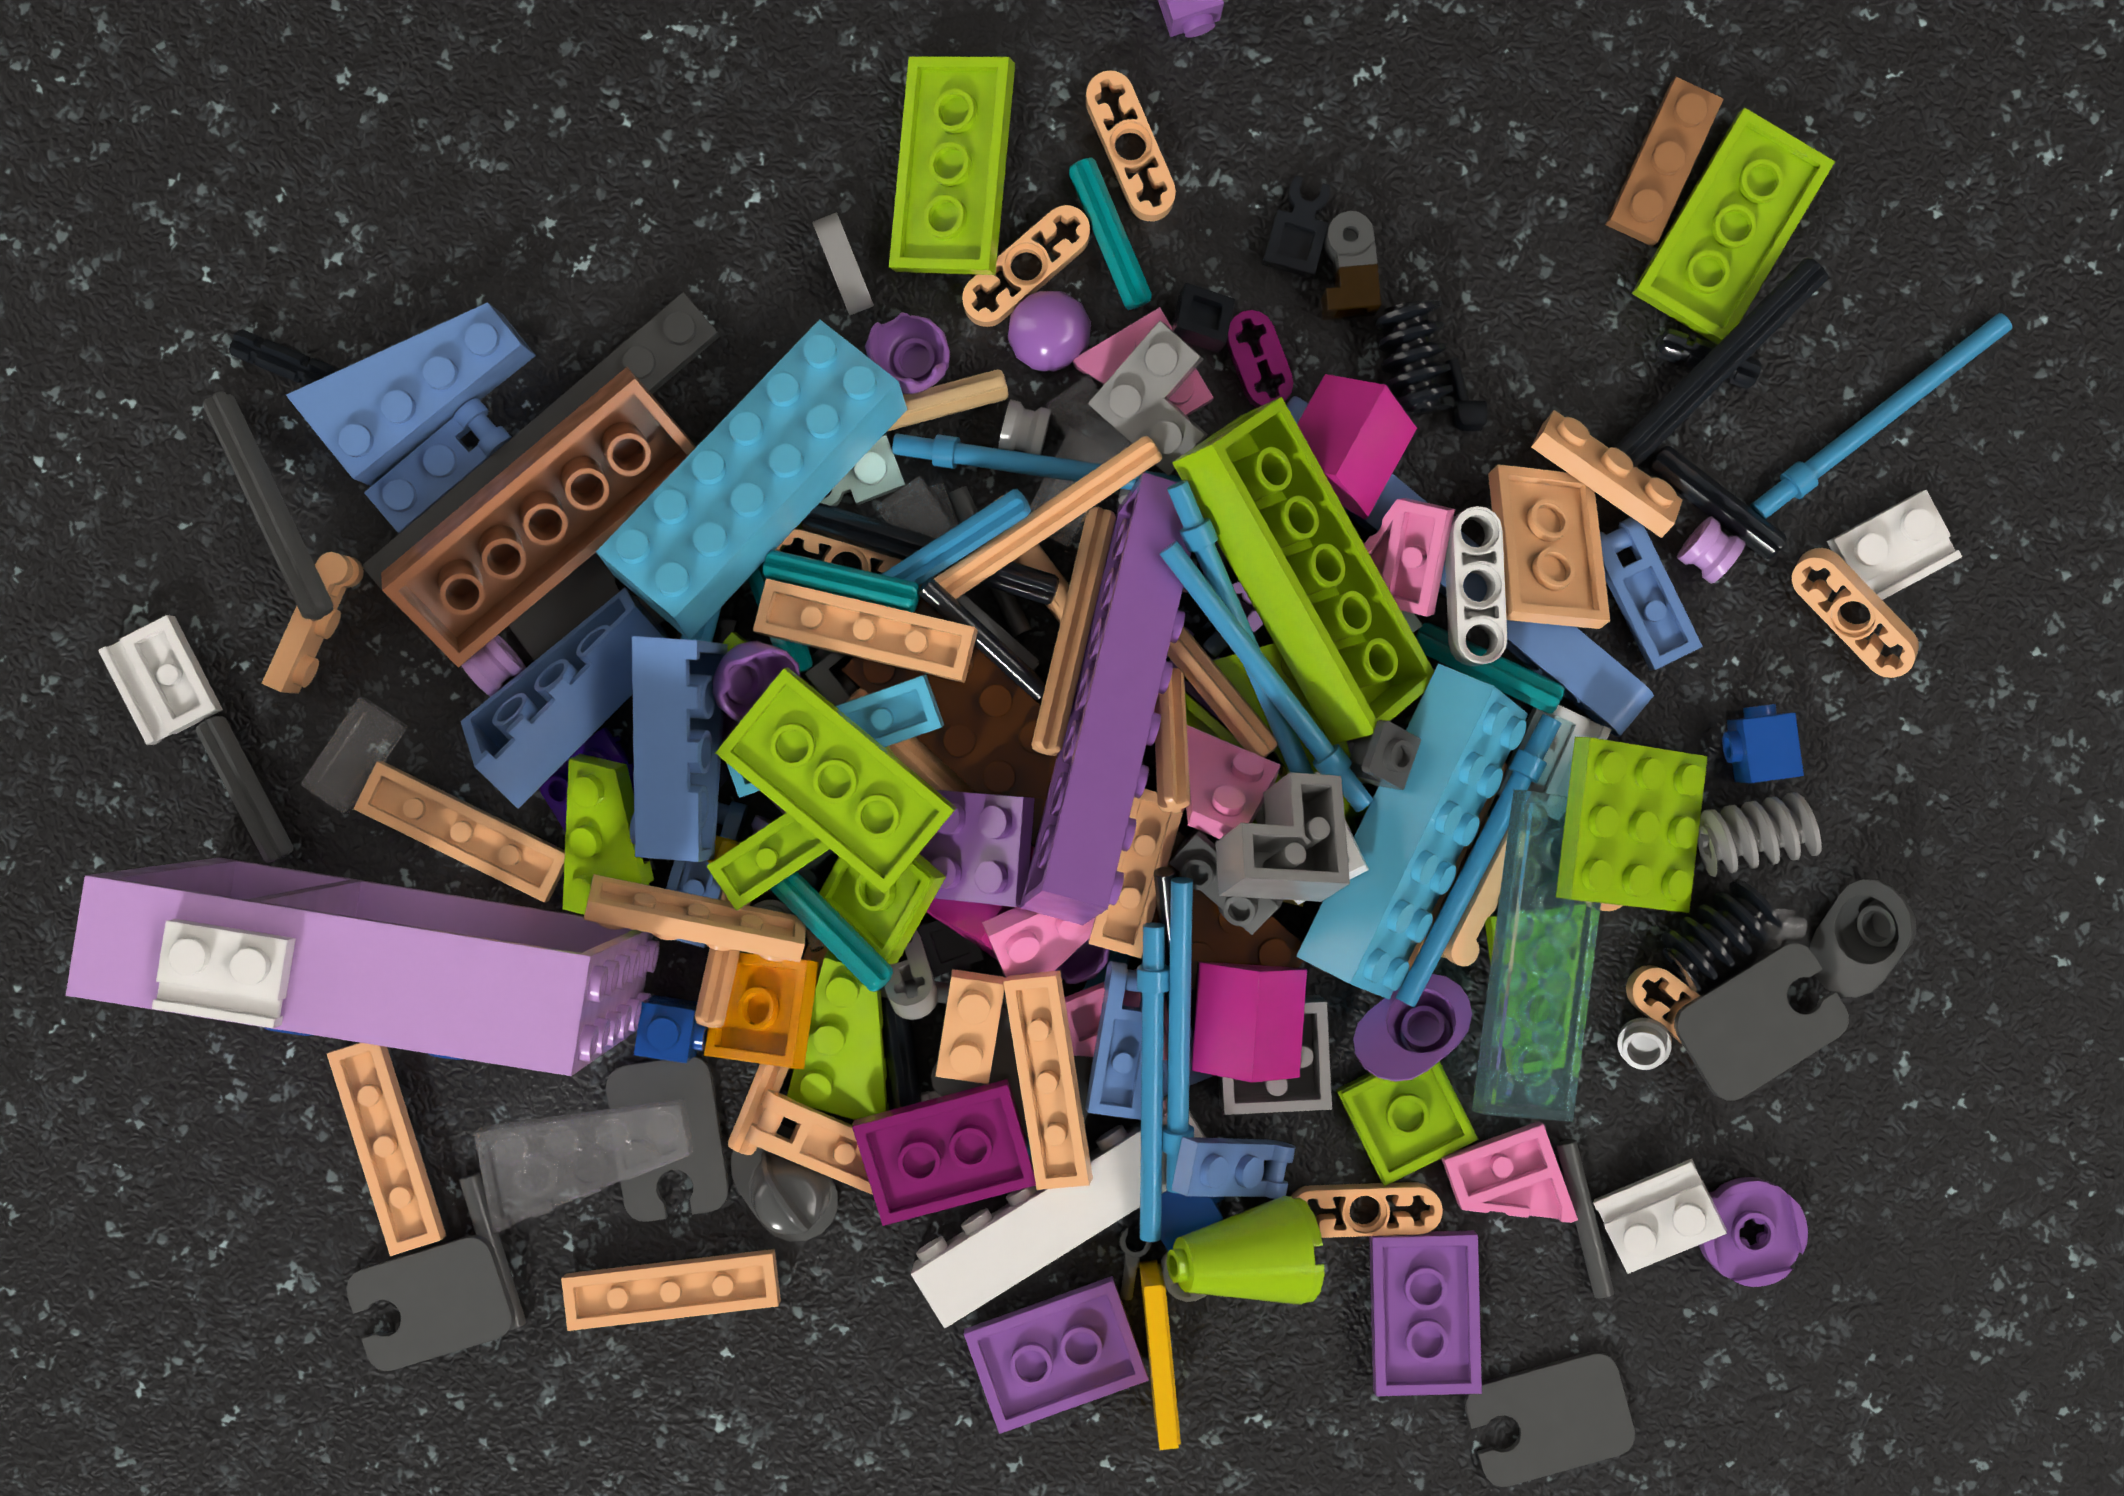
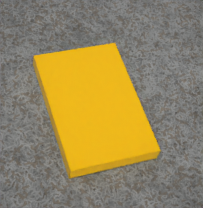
[1139,1260,1181,1450]

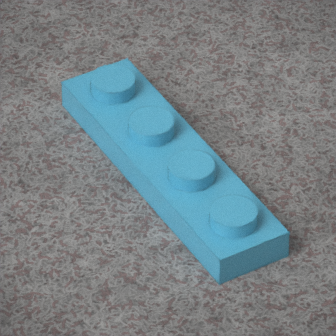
[726,674,944,798]

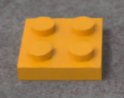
[704,952,819,1069]

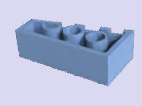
[286,302,536,486]
[461,587,669,809]
[630,636,728,862]

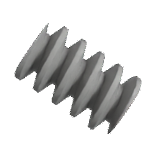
[1698,792,1822,877]

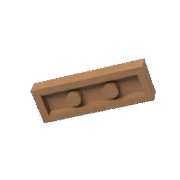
[1605,77,1724,247]

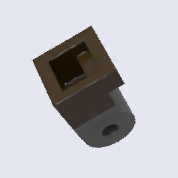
[1321,211,1381,320]

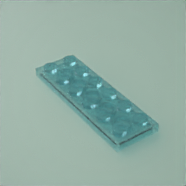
[1472,789,1601,1122]

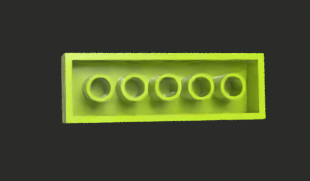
[1172,397,1434,745]

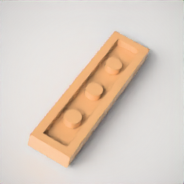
[753,578,978,683]
[354,761,565,902]
[584,874,806,963]
[1003,970,1093,1190]
[327,1043,447,1256]
[561,1249,781,1331]

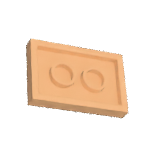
[1488,464,1610,629]

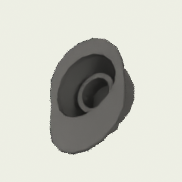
[1810,879,1917,998]
[731,1124,838,1242]

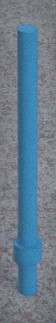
[1751,313,2012,519]
[892,433,1182,490]
[1167,480,1314,774]
[1159,540,1373,812]
[1395,714,1562,1008]
[1162,877,1194,1193]
[1137,922,1169,1242]

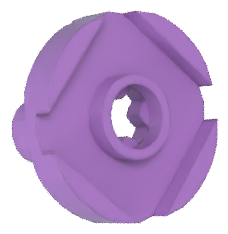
[1699,1177,1808,1287]

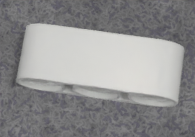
[1445,506,1507,666]

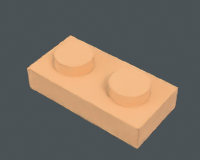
[935,969,1005,1084]

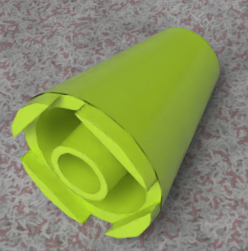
[1167,1196,1324,1305]

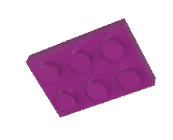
[852,1079,1036,1226]

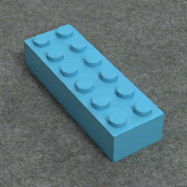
[596,319,908,640]
[1296,663,1528,1000]

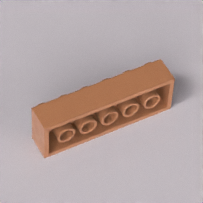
[381,367,697,668]

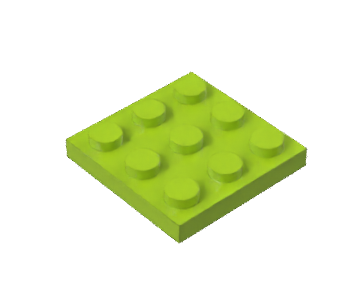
[1556,736,1708,913]

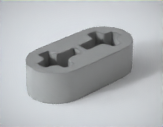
[812,212,874,315]
[884,930,938,1020]

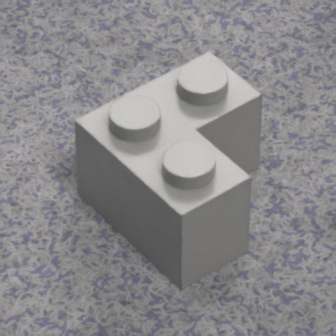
[1088,321,1208,476]
[1215,772,1350,902]
[1218,995,1332,1115]

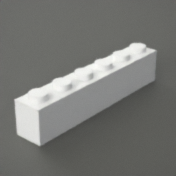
[911,1097,1206,1328]

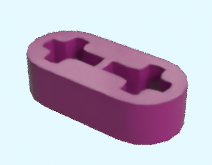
[1226,310,1293,408]

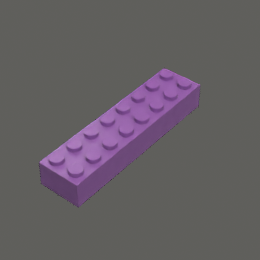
[1020,472,1197,925]

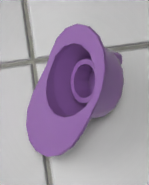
[1353,974,1472,1082]

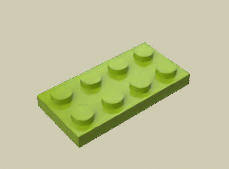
[889,57,1015,275]
[1631,107,1835,345]
[715,667,957,894]

